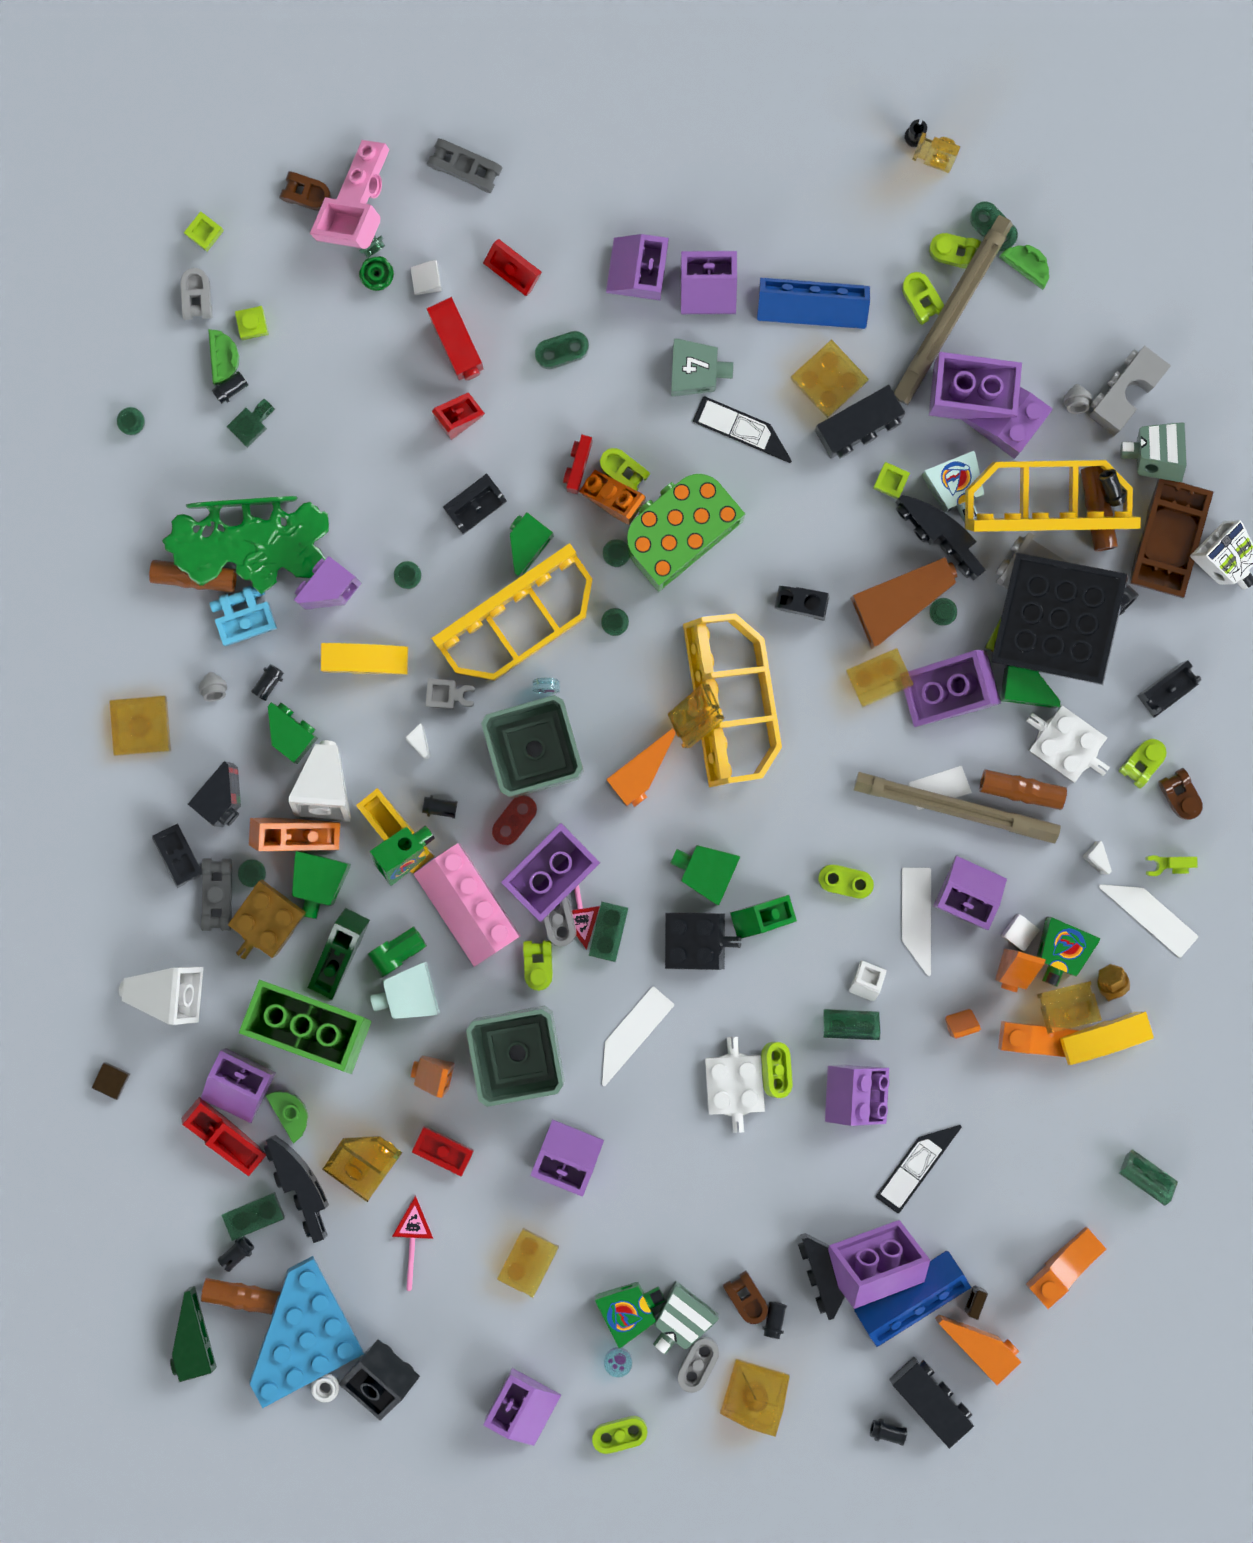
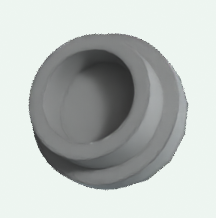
[1064,384,1092,414]
[199,672,227,702]

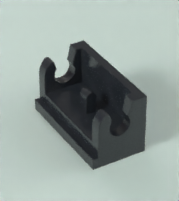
[443,473,507,535]
[1137,660,1201,718]
[152,823,203,888]

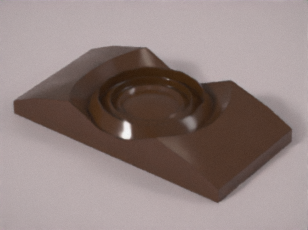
[1130,478,1214,598]

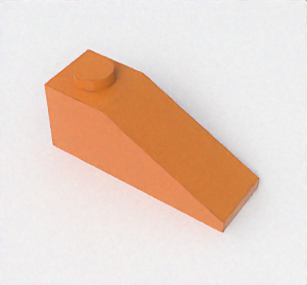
[606,728,676,807]
[249,818,340,851]
[995,948,1046,993]
[411,1055,455,1098]
[935,1315,1021,1385]

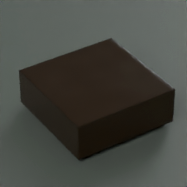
[92,1062,130,1100]
[964,1285,988,1320]

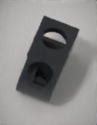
[774,586,829,621]

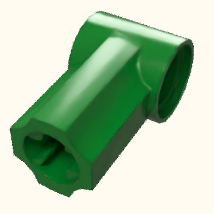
[367,926,427,977]

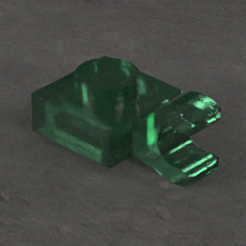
[226,399,275,448]

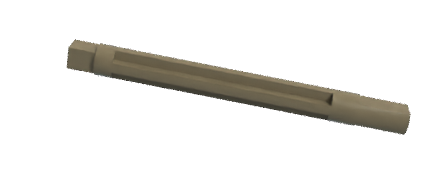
[894,215,1013,405]
[854,772,1061,844]

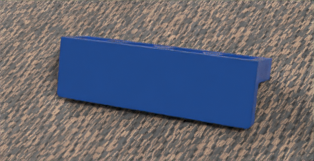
[757,278,870,329]
[854,1251,971,1347]

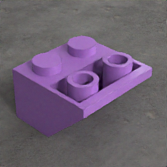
[606,234,669,301]
[681,251,737,315]
[294,556,362,610]
[933,856,1007,930]
[201,1048,276,1123]
[825,1065,890,1126]
[530,1119,604,1197]
[483,1368,561,1446]

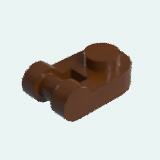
[279,171,331,211]
[1158,768,1203,820]
[723,1270,768,1324]

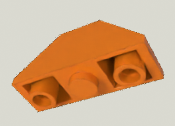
[579,470,646,525]

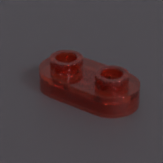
[492,795,537,845]

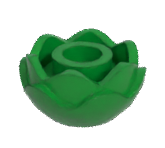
[359,256,394,291]

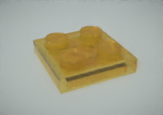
[790,339,869,419]
[109,696,171,756]

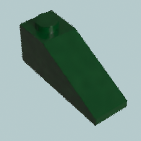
[307,908,370,1000]
[170,1286,217,1382]

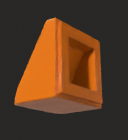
[945,1009,981,1039]

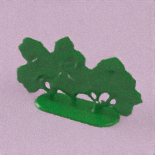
[162,496,329,594]

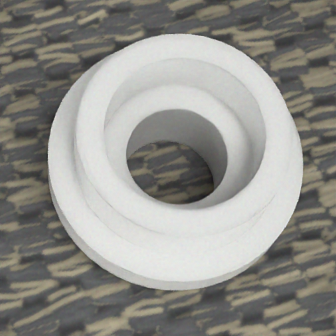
[311,1374,340,1402]

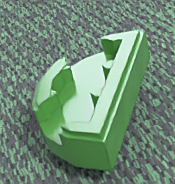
[999,245,1049,290]
[208,329,240,386]
[265,1091,308,1144]

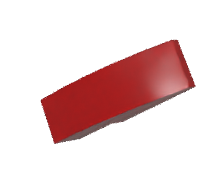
[181,1097,266,1177]

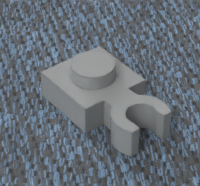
[426,678,475,709]

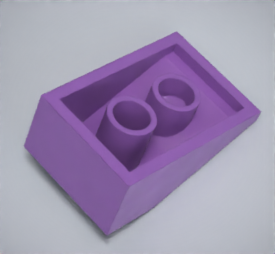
[928,352,1022,419]
[961,387,1053,459]
[900,650,1001,727]

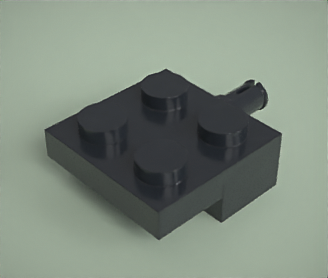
[665,913,741,970]

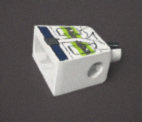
[1190,520,1253,590]

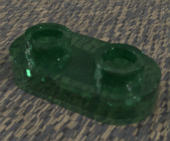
[970,201,1018,251]
[535,331,589,369]

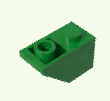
[268,702,318,764]

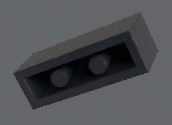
[815,385,905,459]
[889,1357,974,1449]

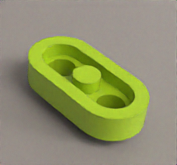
[818,865,874,899]
[761,1042,793,1098]
[592,1416,648,1454]

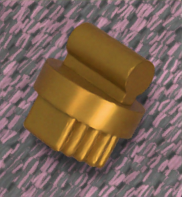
[1097,964,1130,1002]

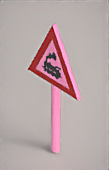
[572,885,600,950]
[392,1195,434,1291]

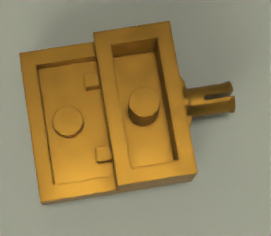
[228,879,306,959]

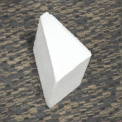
[411,260,442,295]
[406,723,430,759]
[1083,841,1112,875]
[1001,914,1040,952]
[849,960,887,1001]

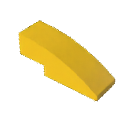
[321,643,408,675]
[356,788,434,874]
[1060,1012,1154,1065]

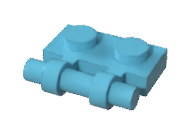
[209,585,278,647]

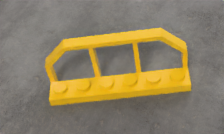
[965,460,1141,532]
[431,543,593,681]
[683,613,782,787]

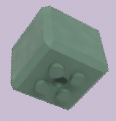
[481,695,584,799]
[466,1005,565,1107]

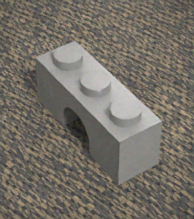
[1089,346,1171,436]

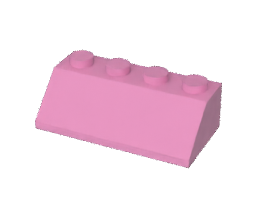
[414,843,520,967]

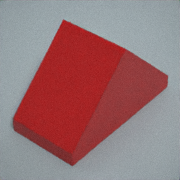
[432,392,485,440]

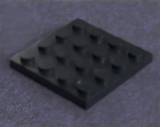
[991,553,1128,685]

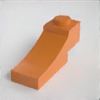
[998,1021,1080,1057]
[1026,1227,1107,1309]

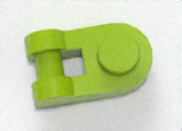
[929,233,981,269]
[902,272,944,325]
[600,448,650,491]
[1118,739,1167,789]
[523,940,553,991]

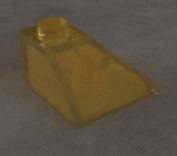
[322,1136,403,1202]
[720,1359,790,1437]

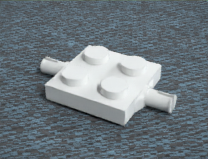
[1026,705,1110,783]
[705,1036,765,1133]

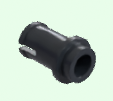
[904,119,928,147]
[212,371,249,404]
[1099,469,1127,507]
[251,664,284,701]
[422,795,458,819]
[218,1236,254,1272]
[762,1301,787,1339]
[870,1419,907,1446]

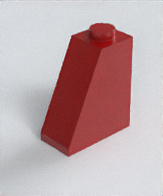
[426,297,484,381]

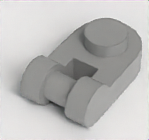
[181,268,212,320]

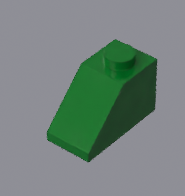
[510,512,554,578]
[1000,666,1061,708]
[730,895,797,939]

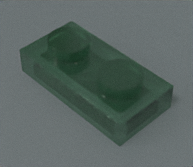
[589,901,628,962]
[823,1009,881,1040]
[1119,1149,1178,1206]
[222,1192,285,1241]

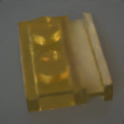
[912,132,961,173]
[846,648,914,708]
[668,684,725,748]
[1037,981,1102,1034]
[497,1228,559,1298]

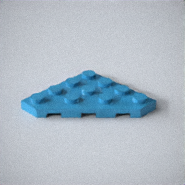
[249,1256,364,1408]

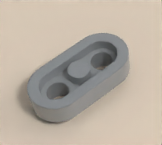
[544,896,576,946]
[678,1337,719,1393]

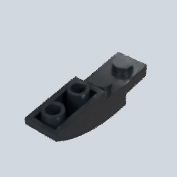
[895,495,986,581]
[264,1135,329,1243]

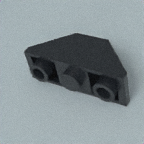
[798,1233,845,1320]

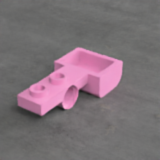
[310,140,390,249]

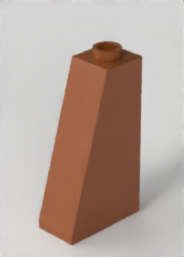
[850,557,958,649]

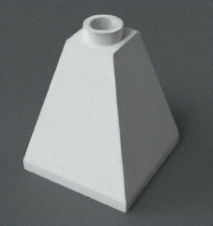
[289,740,351,822]
[119,966,204,1025]

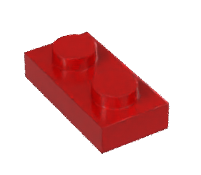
[483,239,542,296]
[563,434,593,495]
[412,1126,474,1177]

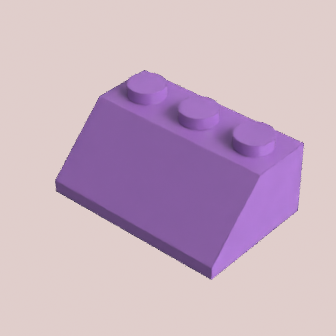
[501,823,600,922]
[828,1220,930,1309]

